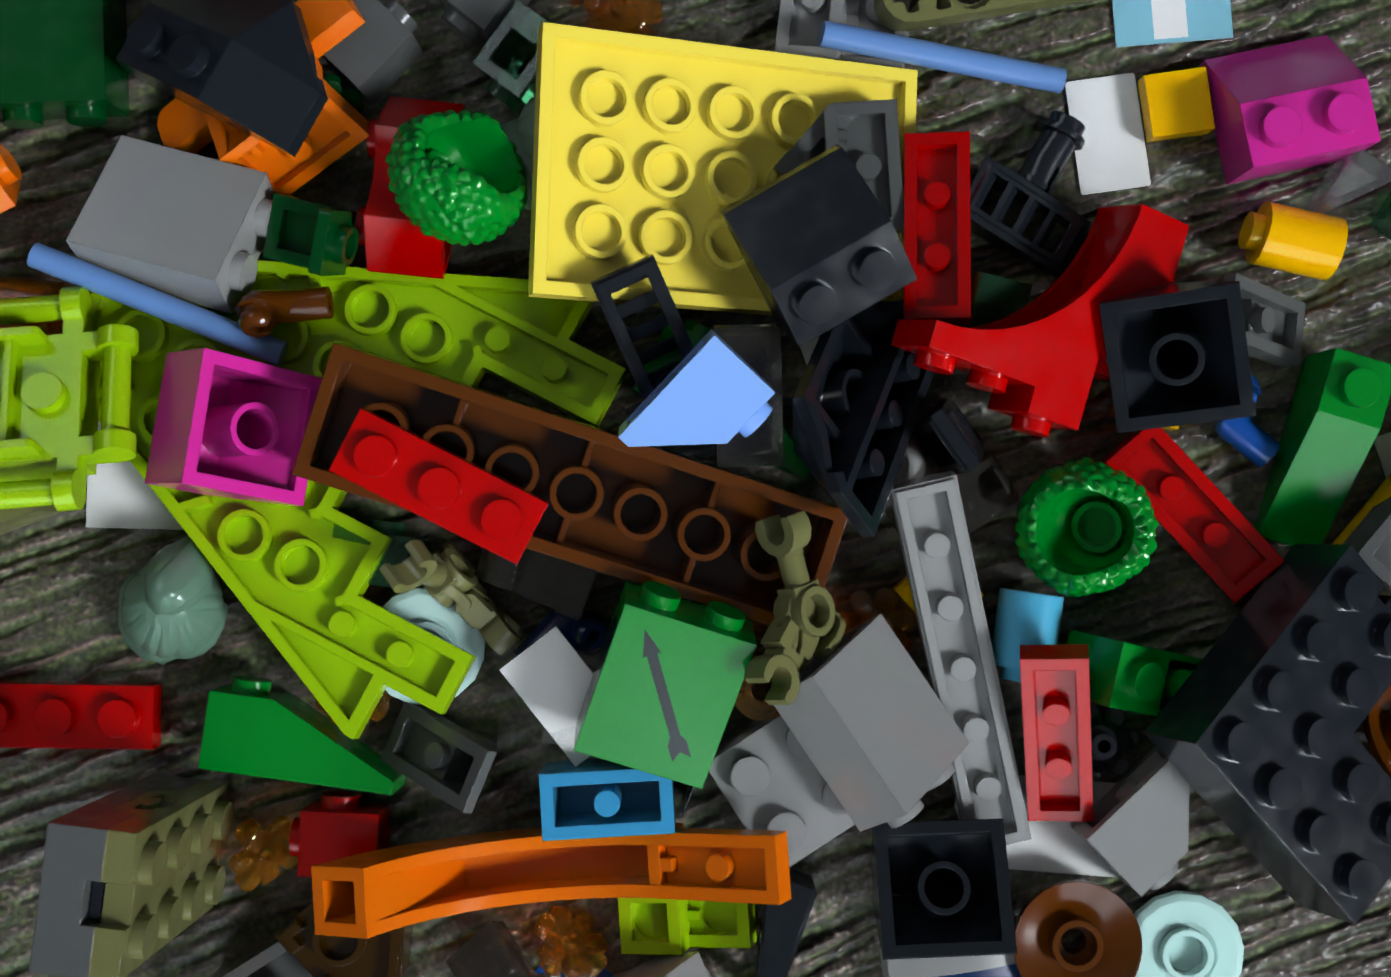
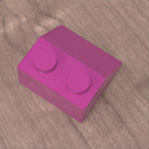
[1200,35,1381,185]
[145,348,322,506]

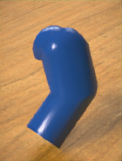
[1214,375,1280,467]

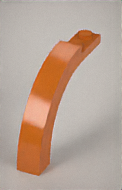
[311,823,792,939]

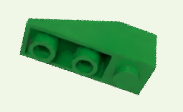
[1067,629,1202,716]

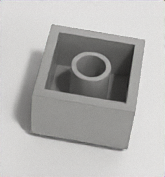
[709,707,855,867]

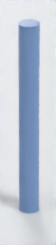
[818,20,1067,94]
[27,242,288,366]

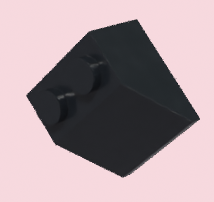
[720,144,917,347]

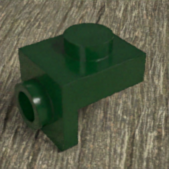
[263,193,359,276]

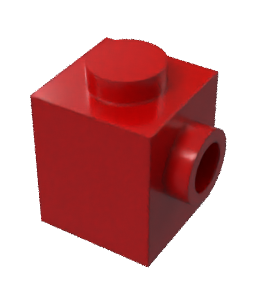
[289,790,391,877]

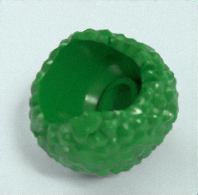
[385,110,528,246]
[1014,457,1159,597]

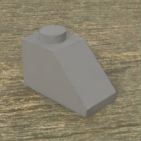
[1071,746,1190,897]

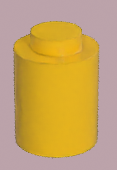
[1238,201,1348,281]

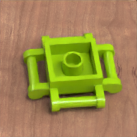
[0,286,139,512]

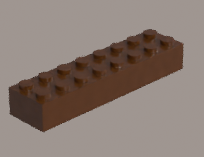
[292,343,848,625]

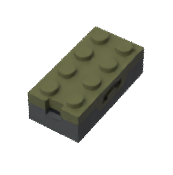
[29,773,234,977]

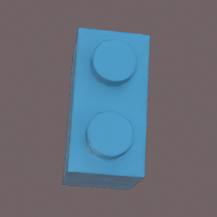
[539,759,676,841]

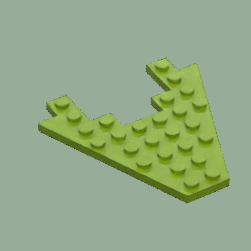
[90,260,627,740]

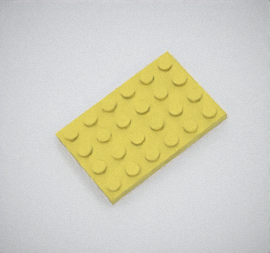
[528,22,918,316]

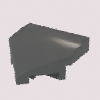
[773,99,904,234]

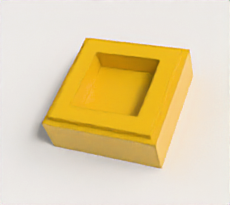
[1137,67,1215,143]

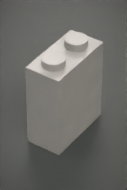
[66,135,275,314]
[774,613,969,832]

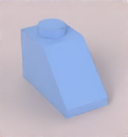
[618,329,775,447]

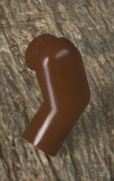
[235,286,334,338]

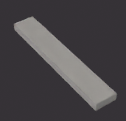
[890,470,1032,845]

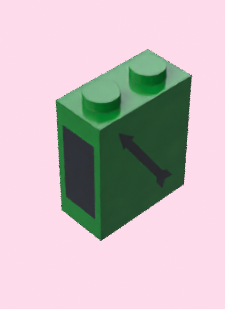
[573,581,757,789]

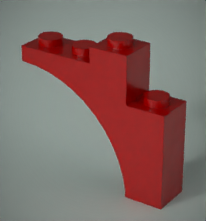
[891,204,1189,438]

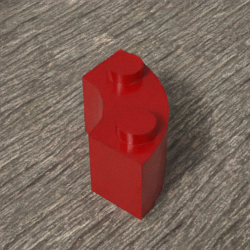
[355,96,465,279]

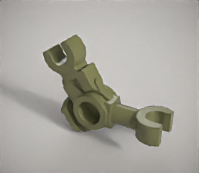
[744,511,846,705]
[379,539,522,656]

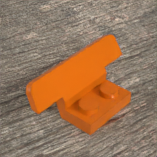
[157,0,370,195]

